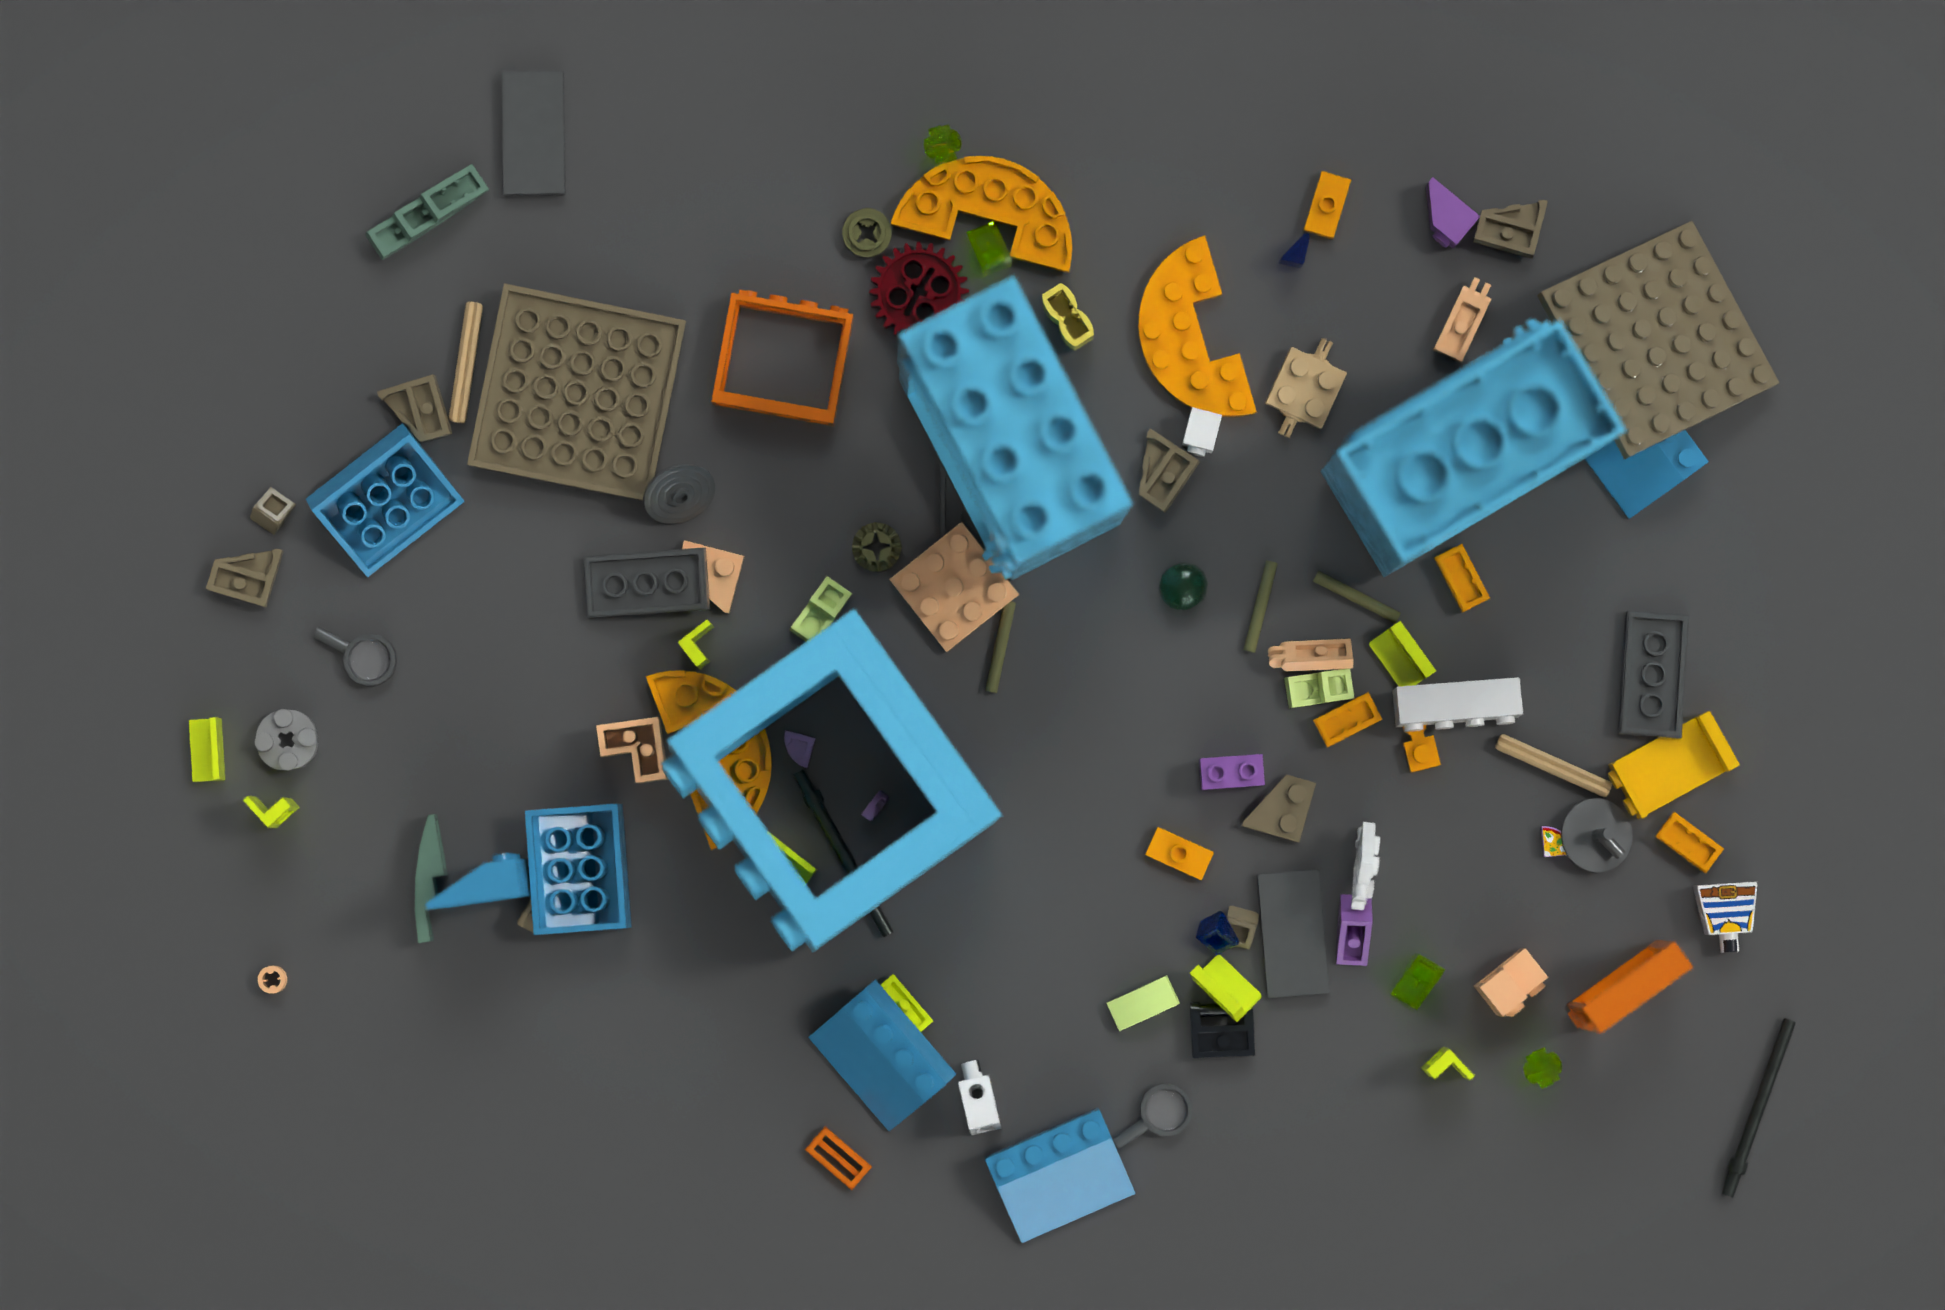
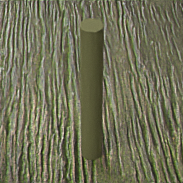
[1243,560,1278,653]
[1313,570,1401,623]
[985,601,1016,693]

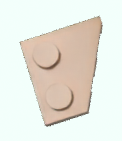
[682,540,744,614]

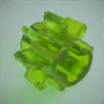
[924,124,962,164]
[1523,1047,1562,1089]

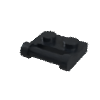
[1190,1002,1255,1058]

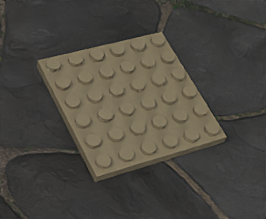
[1537,221,1779,460]
[467,283,686,501]

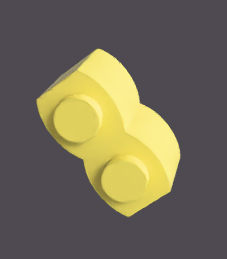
[1042,283,1094,351]

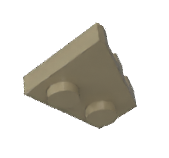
[1473,200,1548,259]
[377,374,452,443]
[1139,428,1200,513]
[206,549,284,608]
[1241,774,1316,843]

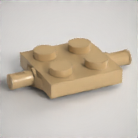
[1265,338,1347,438]

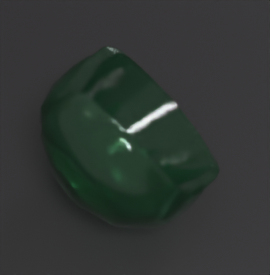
[1159,562,1208,610]

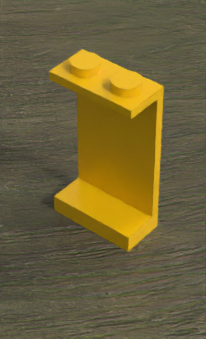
[1608,711,1740,819]

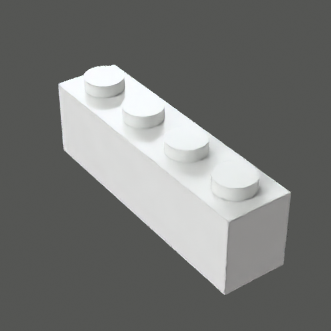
[1392,677,1523,732]

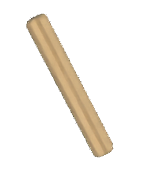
[449,302,483,423]
[1495,734,1612,797]

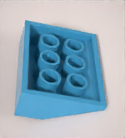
[306,423,465,577]
[1585,430,1709,519]
[525,804,632,935]
[426,853,531,909]
[808,980,956,1131]
[985,1108,1136,1243]

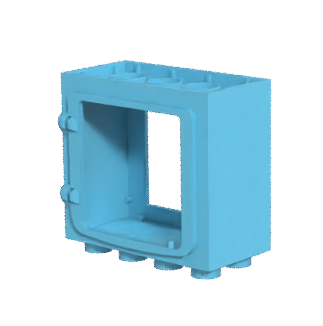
[897,276,1133,581]
[1320,318,1626,577]
[661,609,1002,953]

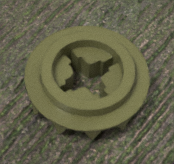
[842,208,892,257]
[852,522,901,572]

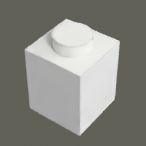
[1182,407,1222,457]

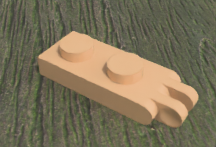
[1433,277,1492,363]
[1268,639,1353,671]

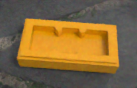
[1303,171,1351,240]
[1434,544,1490,613]
[1313,692,1383,748]
[1655,812,1724,874]
[1145,827,1214,881]

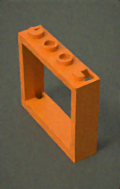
[711,289,854,426]
[1567,940,1693,1034]

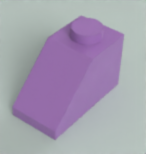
[1426,177,1480,249]
[1336,894,1373,966]

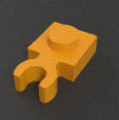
[1402,725,1441,773]

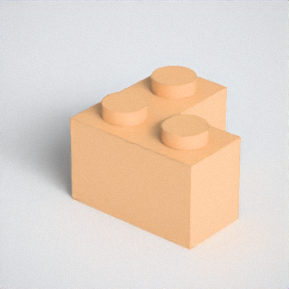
[596,717,668,784]
[1474,948,1549,1018]

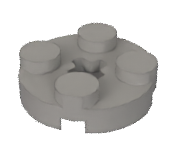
[255,709,318,771]

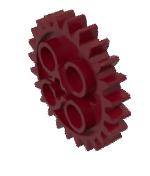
[869,241,969,337]

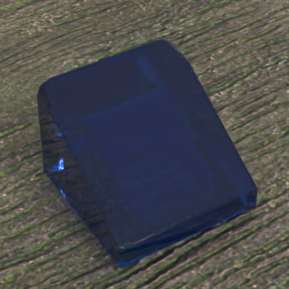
[1279,233,1310,268]
[1196,911,1239,955]

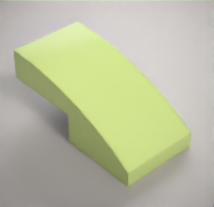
[790,576,852,642]
[1284,669,1354,708]
[1107,975,1180,1031]

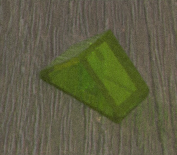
[966,222,1012,277]
[1391,953,1445,1010]

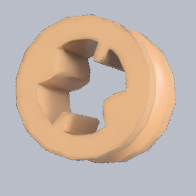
[258,966,287,993]

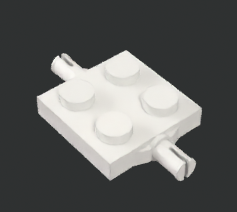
[1351,822,1380,911]

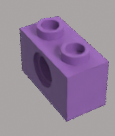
[1199,754,1265,790]

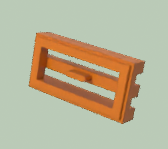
[805,1126,872,1190]

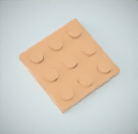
[889,522,1020,652]

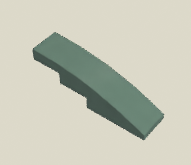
[365,164,489,260]
[415,814,448,943]

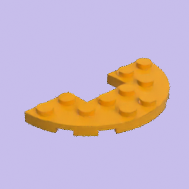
[891,156,1072,273]
[1138,235,1257,417]
[646,670,772,850]

